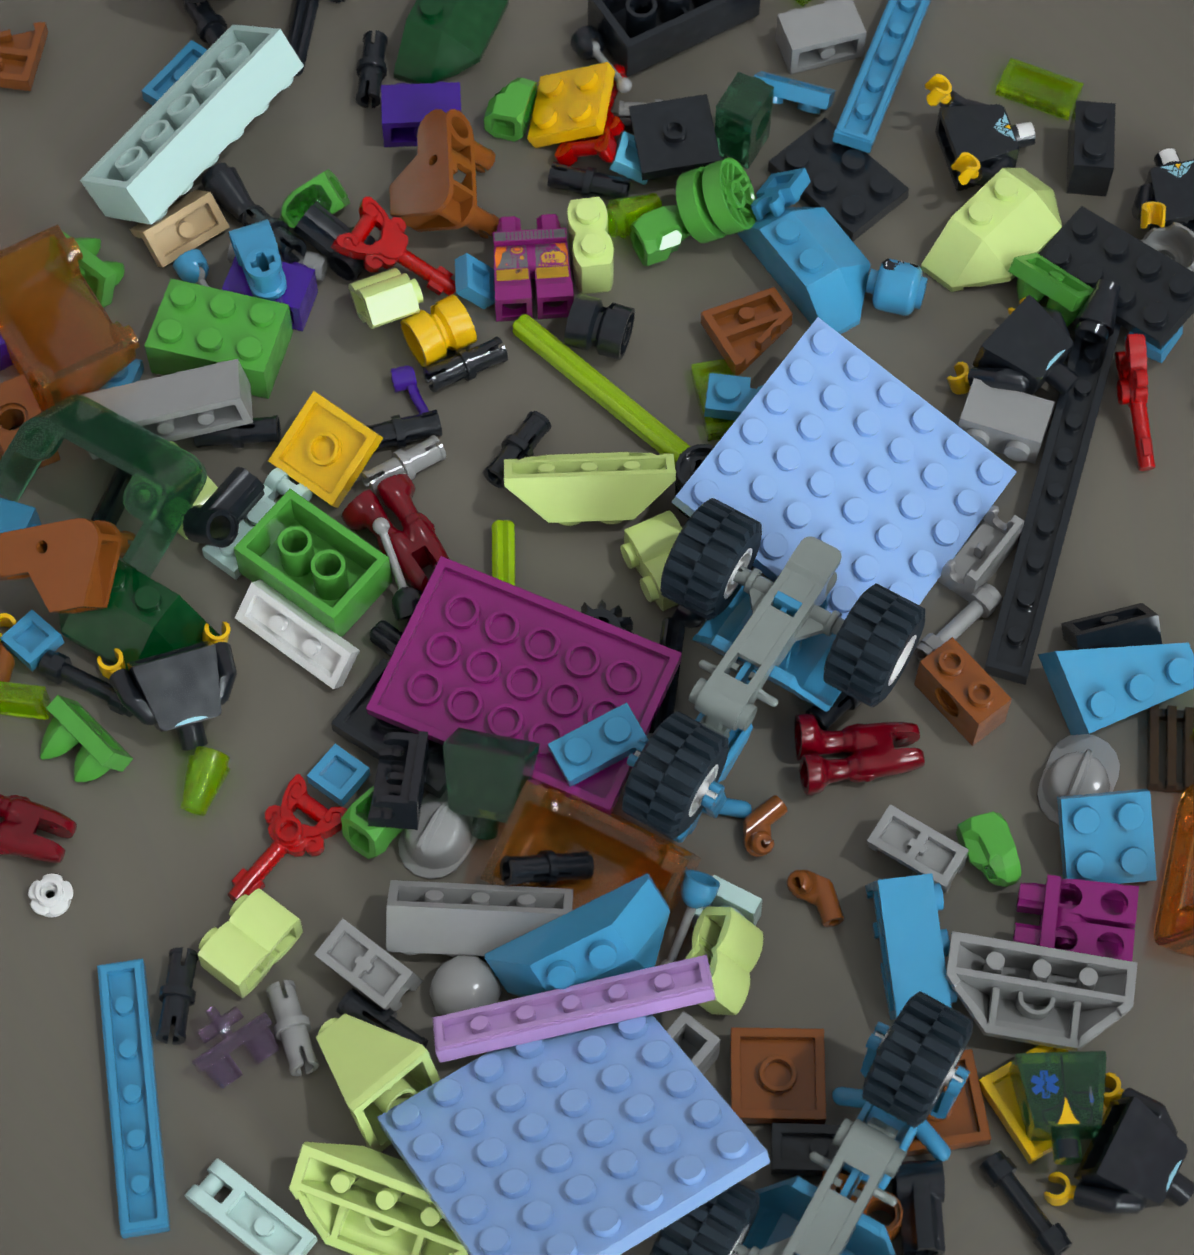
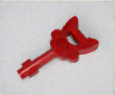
[555,64,627,166]
[331,196,456,296]
[1114,333,1155,471]
[228,774,348,902]

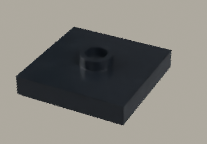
[629,94,721,181]

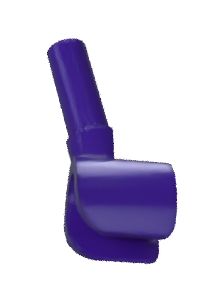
[391,365,429,414]

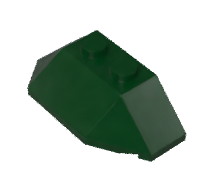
[393,0,509,84]
[59,560,220,671]

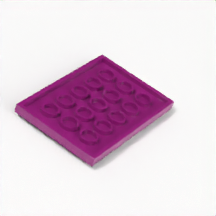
[366,556,682,815]

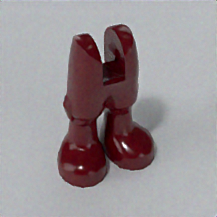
[341,474,450,593]
[794,714,925,795]
[0,794,77,863]

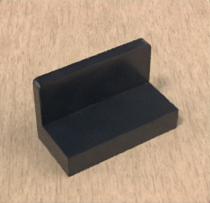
[1061,603,1162,650]

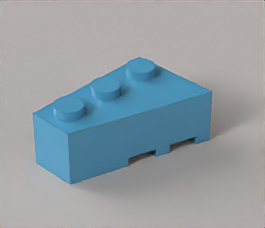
[1038,642,1194,735]
[865,873,957,1020]

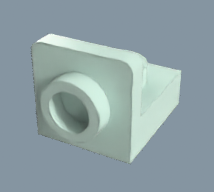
[692,875,762,928]

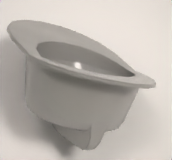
[1037,734,1120,825]
[398,784,487,879]

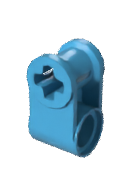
[228,219,287,301]

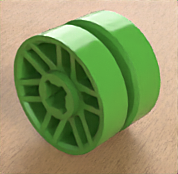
[676,158,756,243]

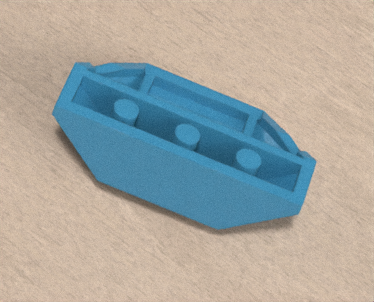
[737,207,871,335]
[485,873,670,997]

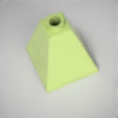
[316,1014,440,1152]

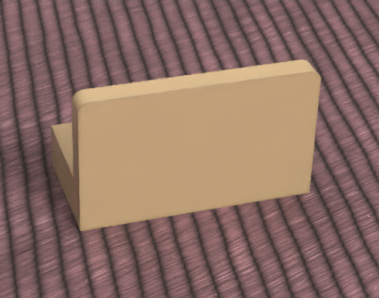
[130,190,230,268]

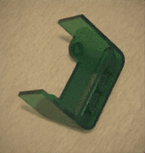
[0,394,207,578]

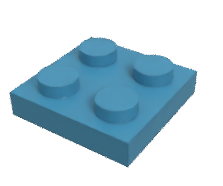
[1057,789,1157,884]

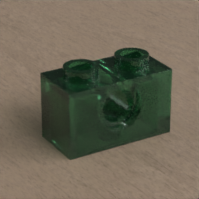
[715,71,774,169]

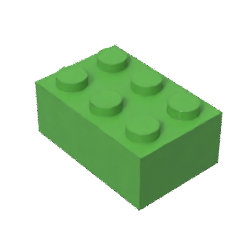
[144,278,293,399]
[234,489,393,637]

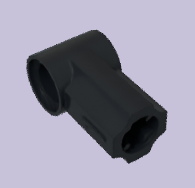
[293,202,376,281]
[183,467,265,548]
[892,1160,946,1255]

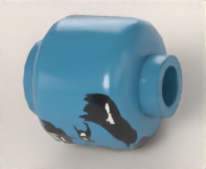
[865,259,928,316]

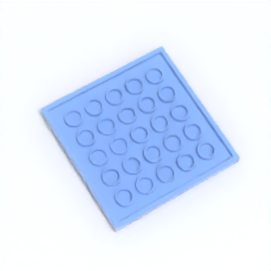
[672,317,1017,620]
[377,1014,770,1255]

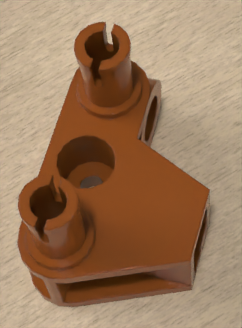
[389,109,499,239]
[0,518,139,614]

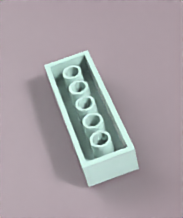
[80,24,304,225]

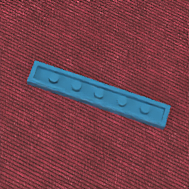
[832,0,931,153]
[97,959,171,1239]

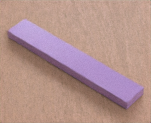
[433,955,716,1063]

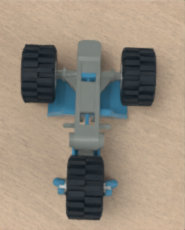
[622,498,926,843]
[650,991,973,1255]

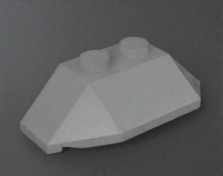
[945,931,1138,1052]

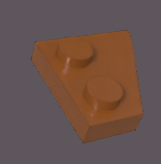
[0,22,48,91]
[701,287,793,376]

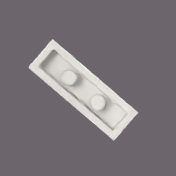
[235,580,360,689]

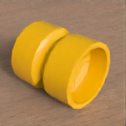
[400,294,477,367]

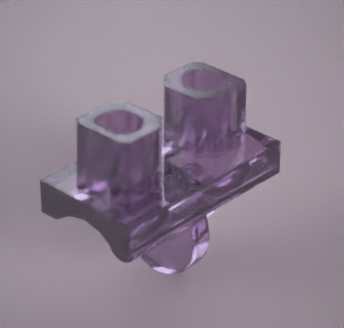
[191,1006,279,1089]

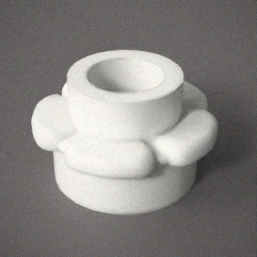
[28,873,73,917]

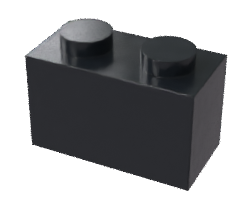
[1067,100,1116,197]

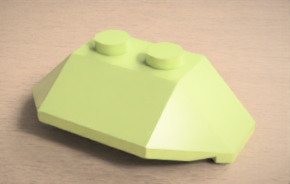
[921,168,1062,292]
[504,452,676,526]
[289,1142,469,1255]

